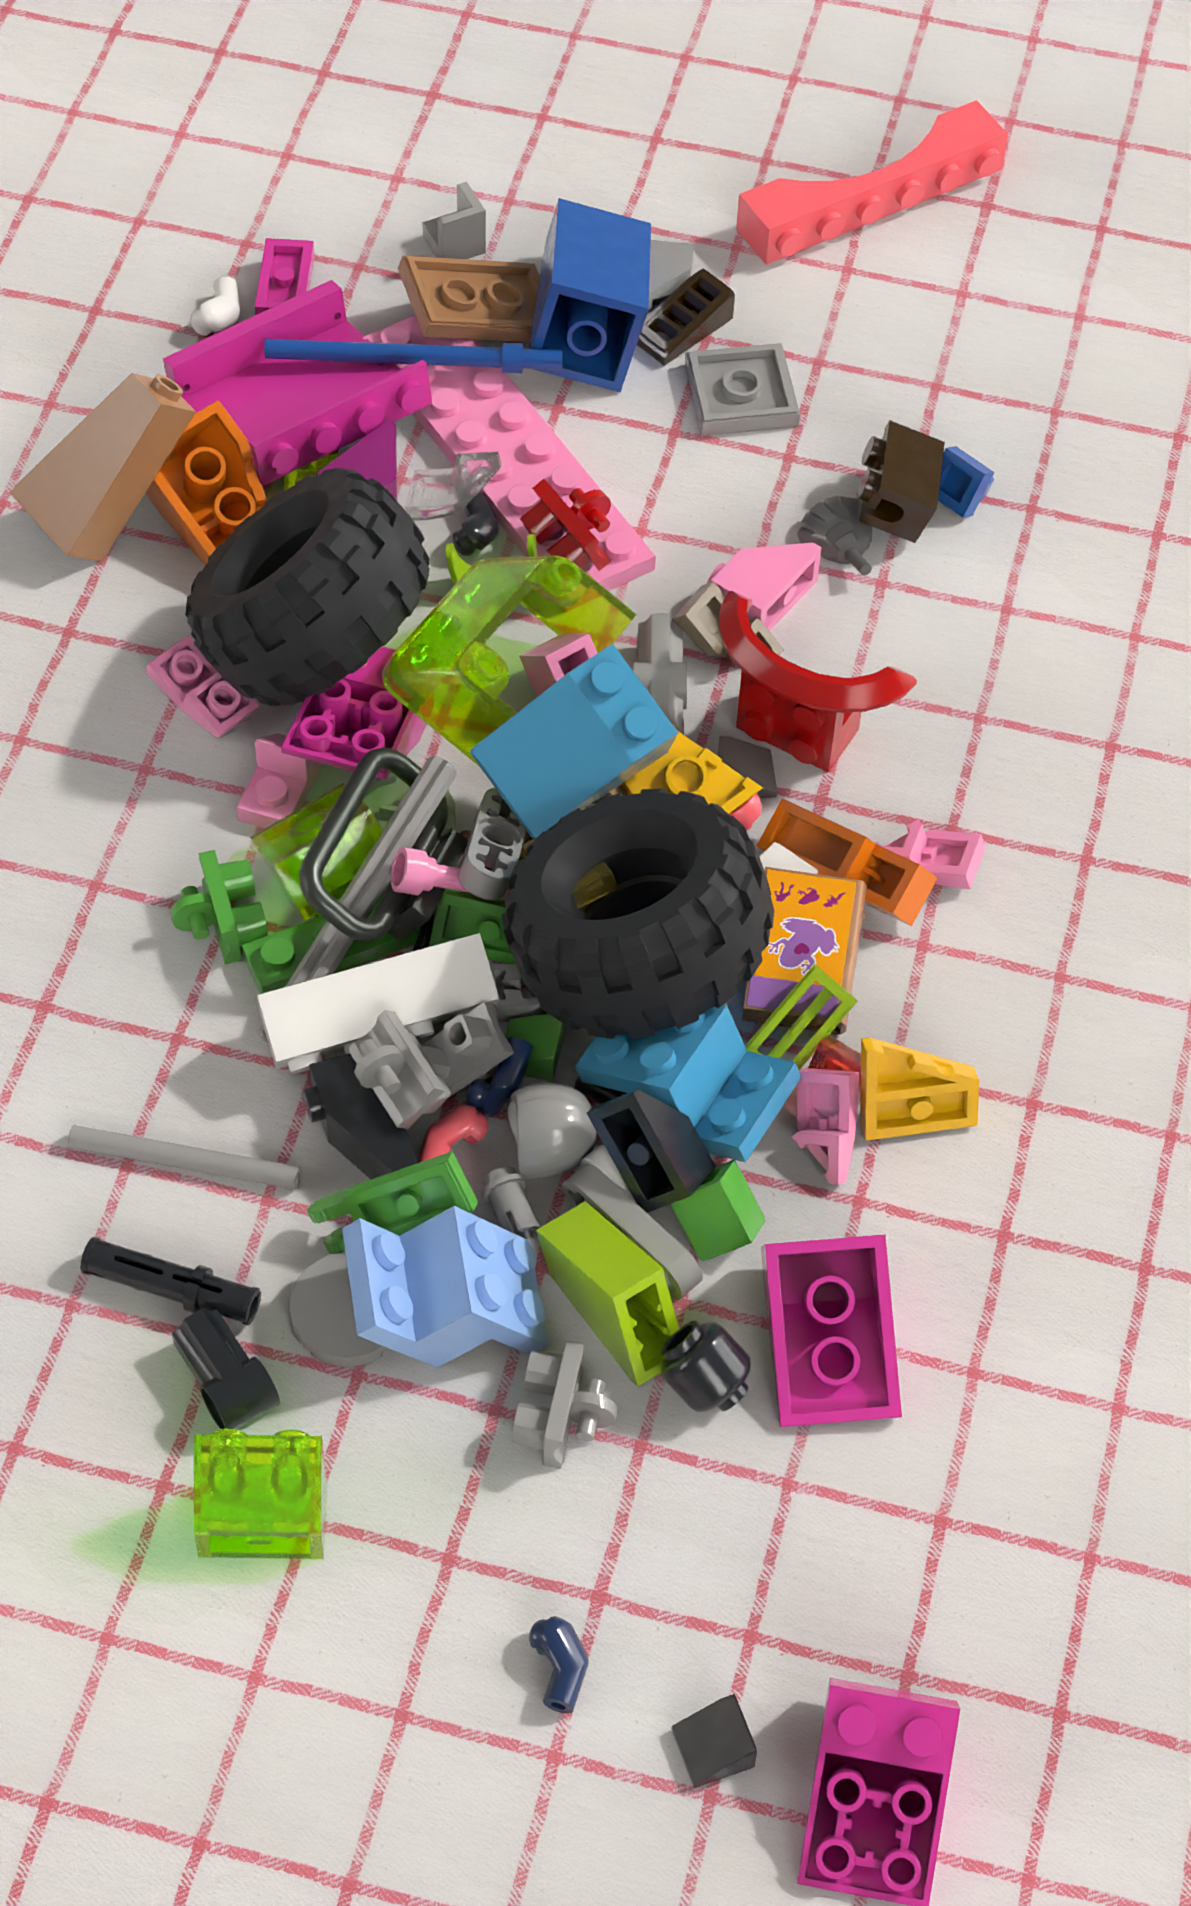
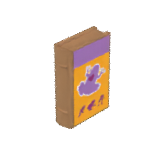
[742,867,867,1035]

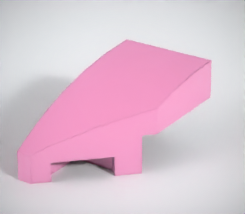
[875,819,985,890]
[792,1068,859,1185]

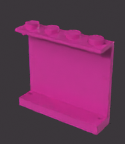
[163,280,432,486]

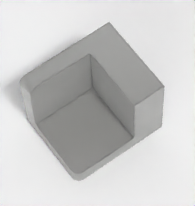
[422,182,486,259]

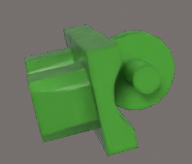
[170,850,268,964]

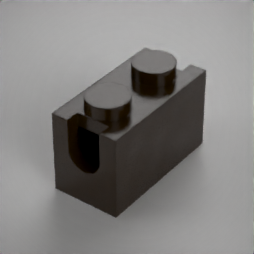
[857,420,945,543]

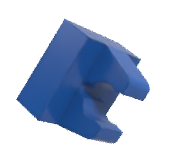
[938,446,995,518]

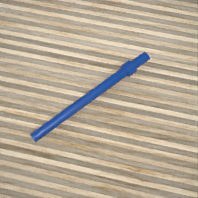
[264,339,563,374]

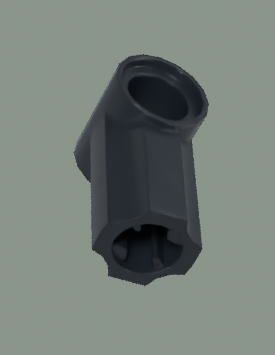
[172,1309,280,1434]

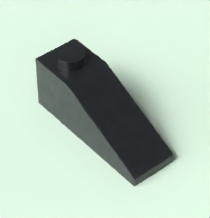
[302,1053,418,1180]

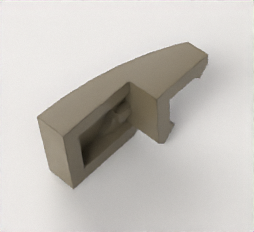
[673,581,784,658]

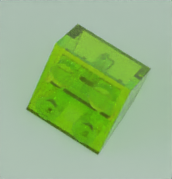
[194,1429,327,1559]

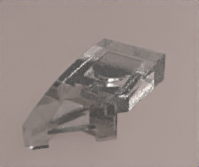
[405,452,502,521]

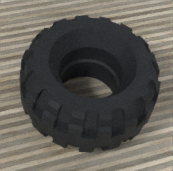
[185,468,430,706]
[502,789,774,1039]

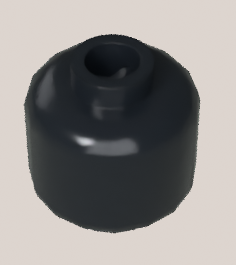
[661,1320,751,1412]

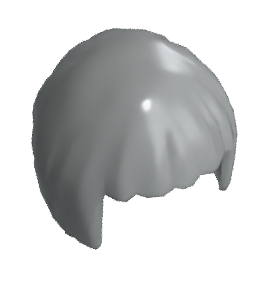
[508,1082,598,1180]

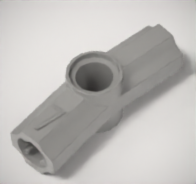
[633,613,687,735]

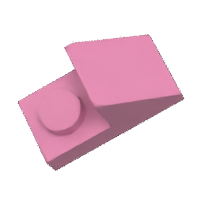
[237,733,323,835]

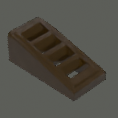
[637,268,735,366]

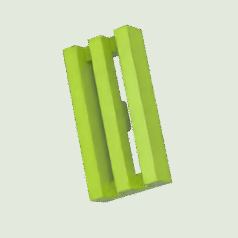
[745,964,858,1070]

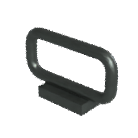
[299,747,468,942]

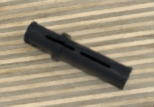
[80,1236,261,1326]

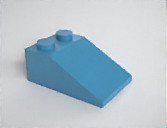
[470,644,678,840]

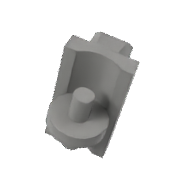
[420,1002,514,1097]
[348,1010,451,1129]
[512,1341,618,1469]

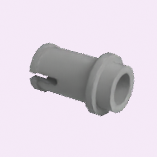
[481,1166,540,1240]

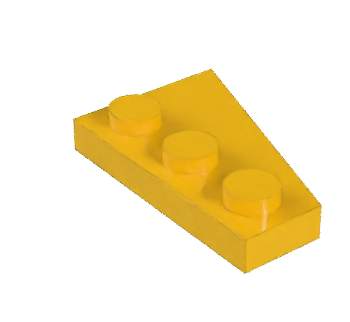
[621,725,763,814]

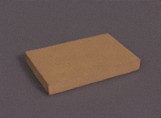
[397,256,540,342]

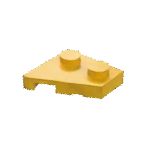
[860,1037,979,1141]

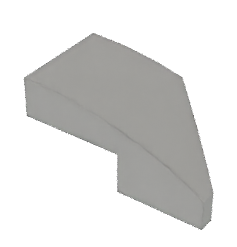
[648,240,694,310]

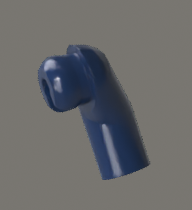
[466,1037,534,1116]
[529,1616,589,1714]

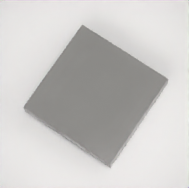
[685,343,800,436]

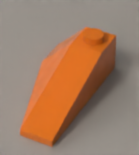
[145,400,267,566]

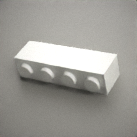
[257,933,499,1074]

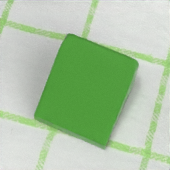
[505,1014,565,1081]

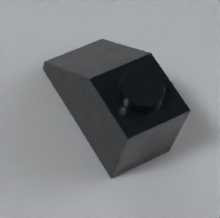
[587,1089,716,1213]

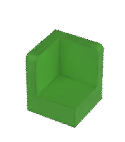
[670,1159,765,1261]

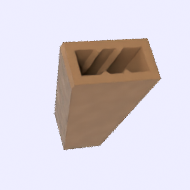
[10,373,196,562]

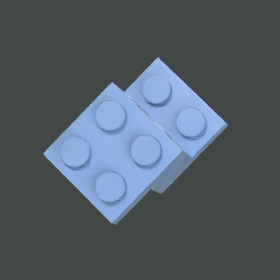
[342,1206,548,1368]

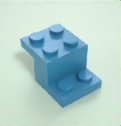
[575,1004,802,1163]

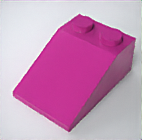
[761,1234,902,1427]

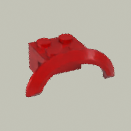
[719,590,917,772]

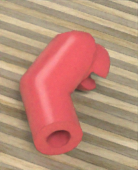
[418,1105,489,1163]

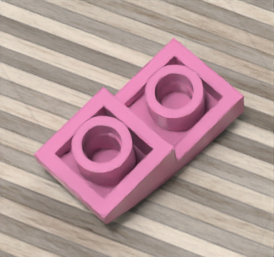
[145,635,260,738]

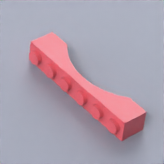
[736,100,1008,265]

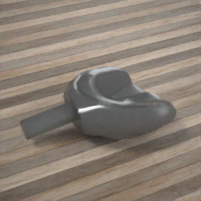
[797,495,872,576]

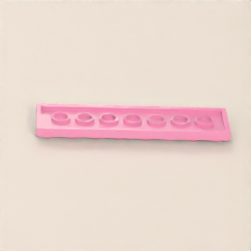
[362,315,656,610]

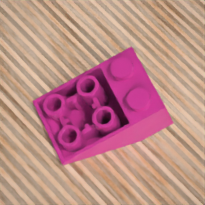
[281,646,437,780]
[797,1677,961,1906]

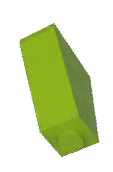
[536,1201,679,1387]

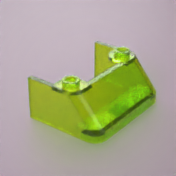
[382,556,637,766]

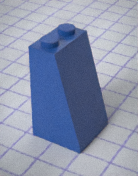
[528,198,651,393]

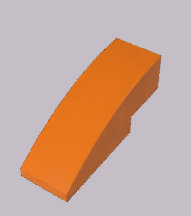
[756,798,937,927]

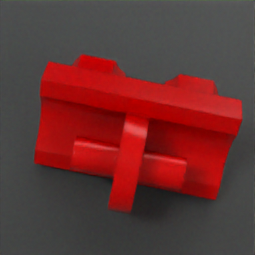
[519,479,611,577]

